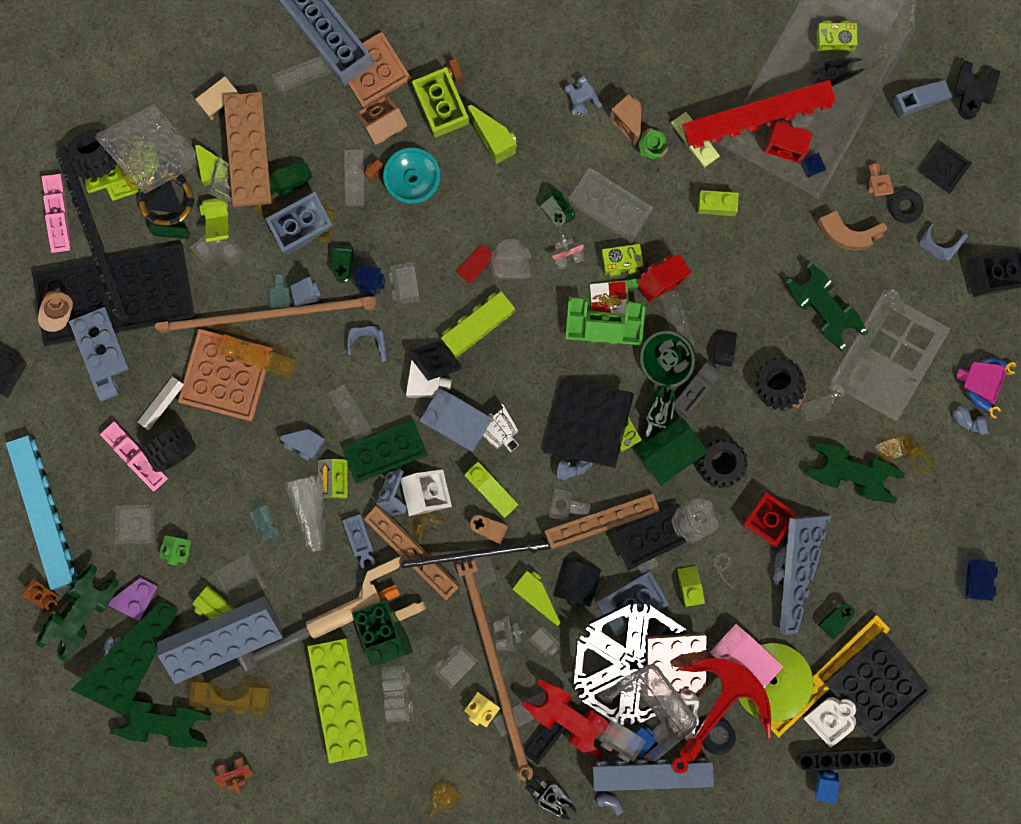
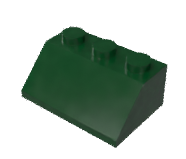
[635,417,708,486]

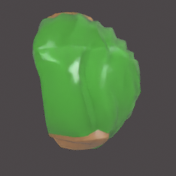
[638,128,668,160]

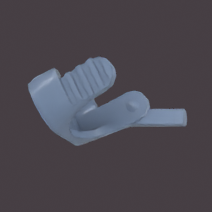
[920,223,968,261]
[347,326,387,362]

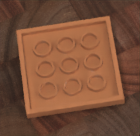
[178,329,273,422]

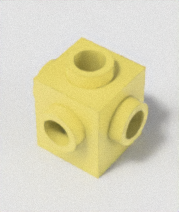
[464,692,500,727]

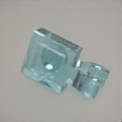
[270,275,290,308]
[250,505,278,541]

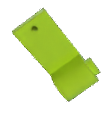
[200,197,229,242]

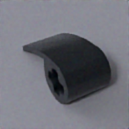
[712,330,737,367]

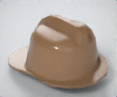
[38,288,73,332]

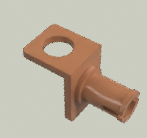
[868,163,894,196]

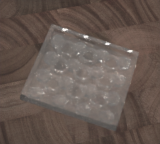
[96,104,198,194]

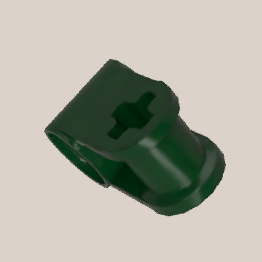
[539,188,575,226]
[332,246,353,283]
[818,603,855,639]

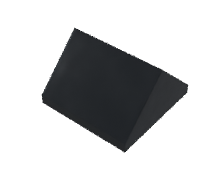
[554,559,601,607]

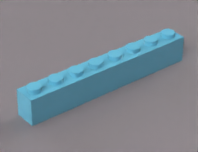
[6,436,78,590]

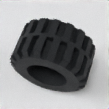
[66,129,120,179]
[755,357,806,411]
[142,426,196,472]
[698,438,748,488]

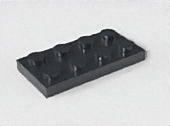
[611,503,696,571]

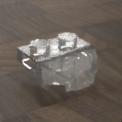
[491,239,531,280]

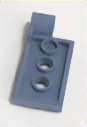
[69,307,130,402]

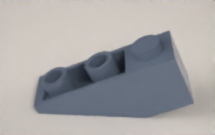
[892,80,952,118]

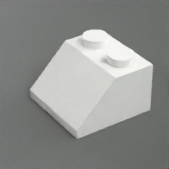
[401,470,452,516]

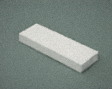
[138,376,184,430]

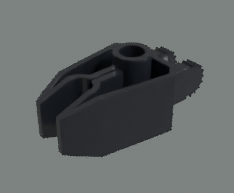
[810,57,865,87]
[525,775,576,820]

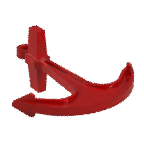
[671,658,772,774]

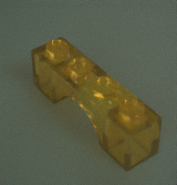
[217,334,297,380]
[189,681,272,716]

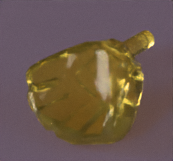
[428,783,461,820]

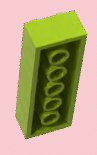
[307,639,370,763]

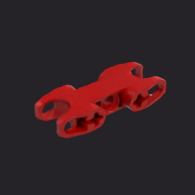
[521,678,618,760]

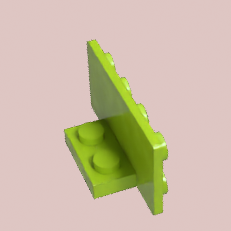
[85,144,160,201]

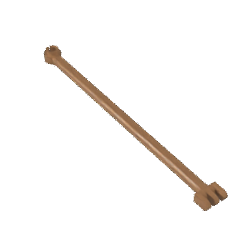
[155,297,376,333]
[456,559,533,781]

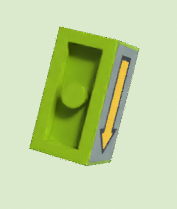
[318,459,348,499]

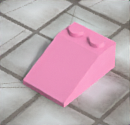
[710,624,783,688]

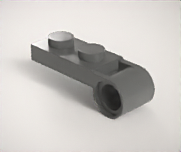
[674,361,722,418]

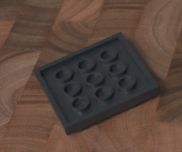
[543,379,634,468]
[824,631,933,742]

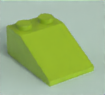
[468,105,517,164]

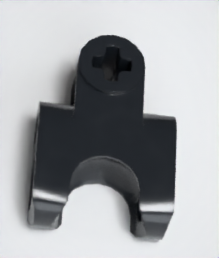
[953,61,1000,120]

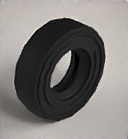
[889,189,924,224]

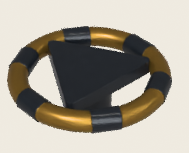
[139,173,194,227]

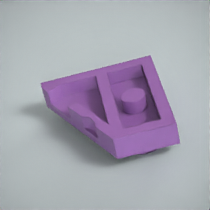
[108,578,159,621]

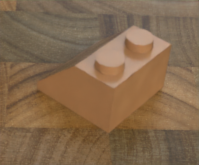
[610,94,642,146]
[354,95,408,145]

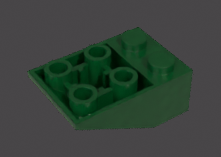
[352,599,413,667]

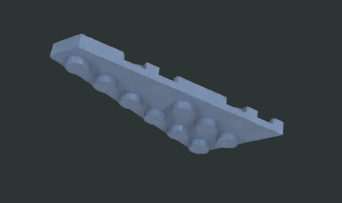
[779,515,831,635]

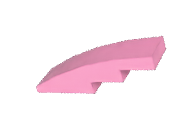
[41,174,71,253]
[100,421,168,492]

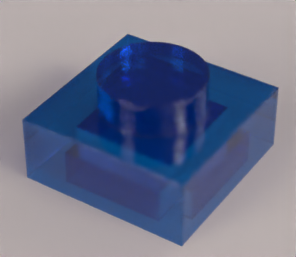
[801,152,826,178]

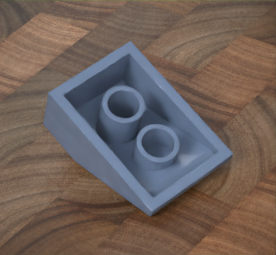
[266,192,333,255]
[420,388,492,452]
[597,571,669,636]

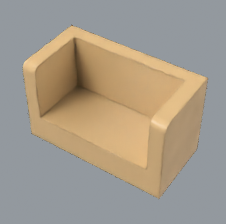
[195,77,239,121]

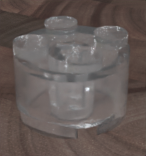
[672,499,719,543]

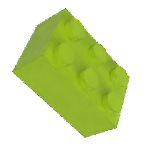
[412,67,469,138]

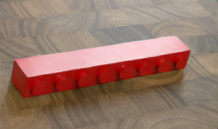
[682,80,836,149]

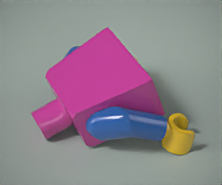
[957,357,1016,418]

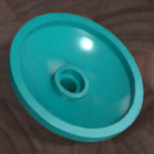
[383,148,440,204]

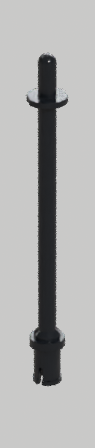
[400,538,550,571]

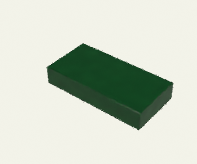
[149,225,190,239]

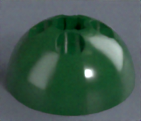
[640,331,696,388]

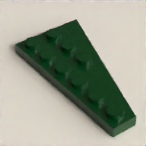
[70,601,178,716]

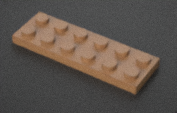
[224,92,272,207]

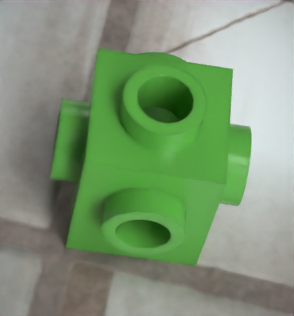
[160,536,191,566]

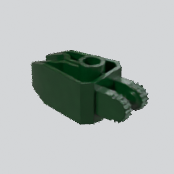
[270,163,313,196]
[642,386,675,438]

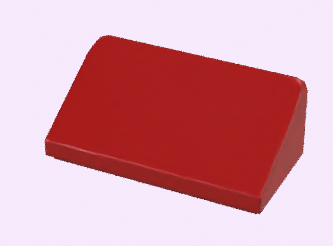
[456,244,496,284]

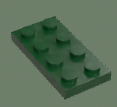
[343,420,428,484]

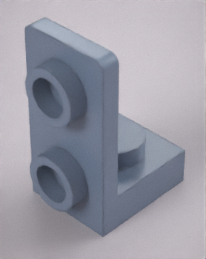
[376,469,407,516]

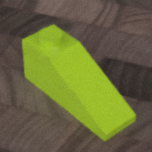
[464,462,518,518]
[512,571,560,626]

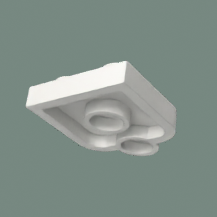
[804,697,856,748]

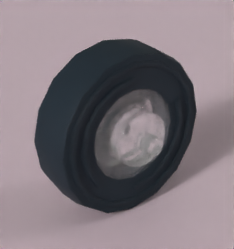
[702,720,736,755]

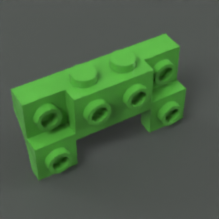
[565,297,646,345]

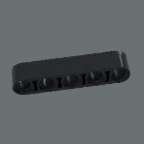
[796,748,895,771]

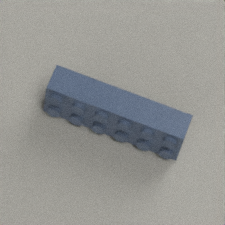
[278,0,374,86]
[157,596,283,684]
[592,757,714,791]

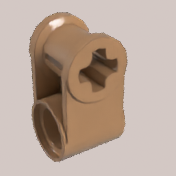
[470,515,508,544]

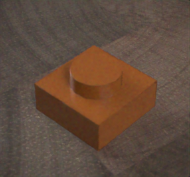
[447,59,463,83]
[365,159,384,182]

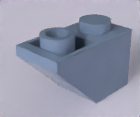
[290,277,321,307]
[280,429,326,461]

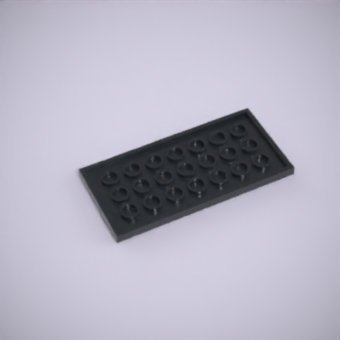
[32,244,196,346]

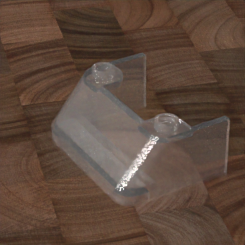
[600,664,697,761]

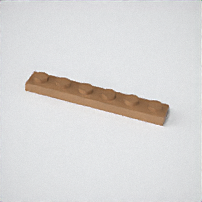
[544,494,660,550]
[364,505,461,600]

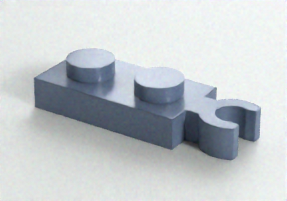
[342,514,375,569]

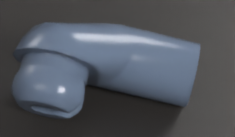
[596,793,625,816]

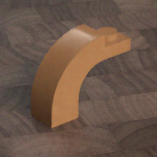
[817,211,887,251]

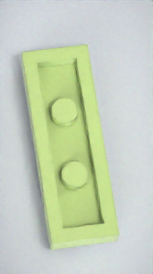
[671,112,720,168]

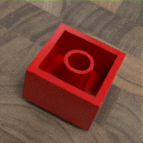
[764,121,813,164]
[637,254,692,302]
[742,492,798,548]

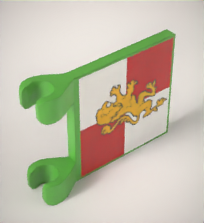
[589,279,640,314]

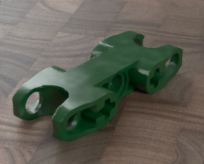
[784,260,869,353]
[804,443,905,504]
[35,563,119,661]
[110,701,212,748]

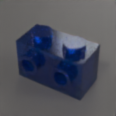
[355,265,386,296]
[965,559,998,601]

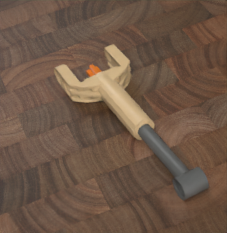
[237,556,426,672]

